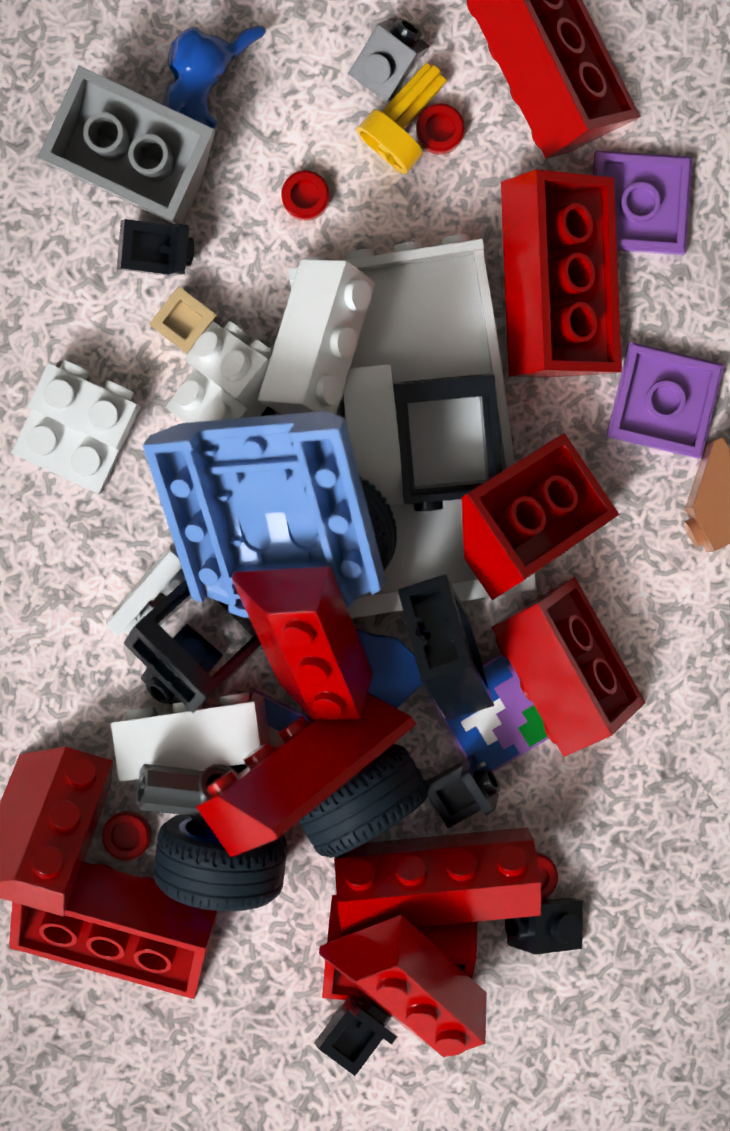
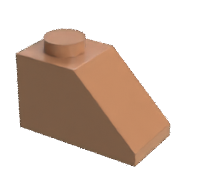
[683,437,730,552]

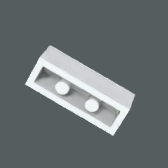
[258,260,375,415]
[111,693,271,782]

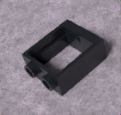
[393,373,502,512]
[398,574,494,720]
[123,580,262,713]

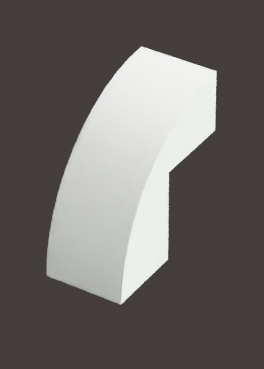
[343,364,404,505]

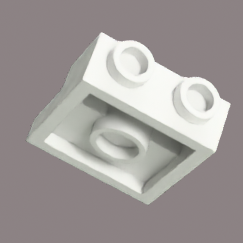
[165,321,272,423]
[11,360,141,494]

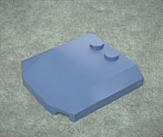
[142,411,386,618]

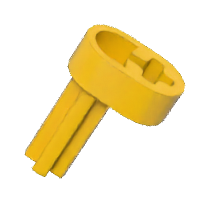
[356,62,447,175]

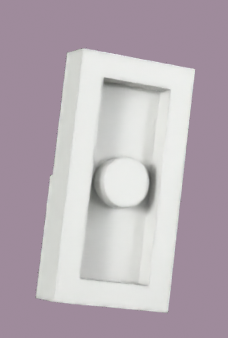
[105,546,185,636]

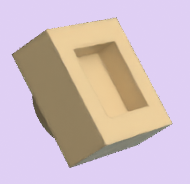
[149,286,219,354]

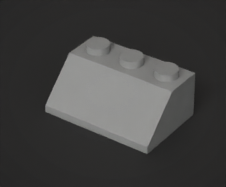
[38,65,215,225]

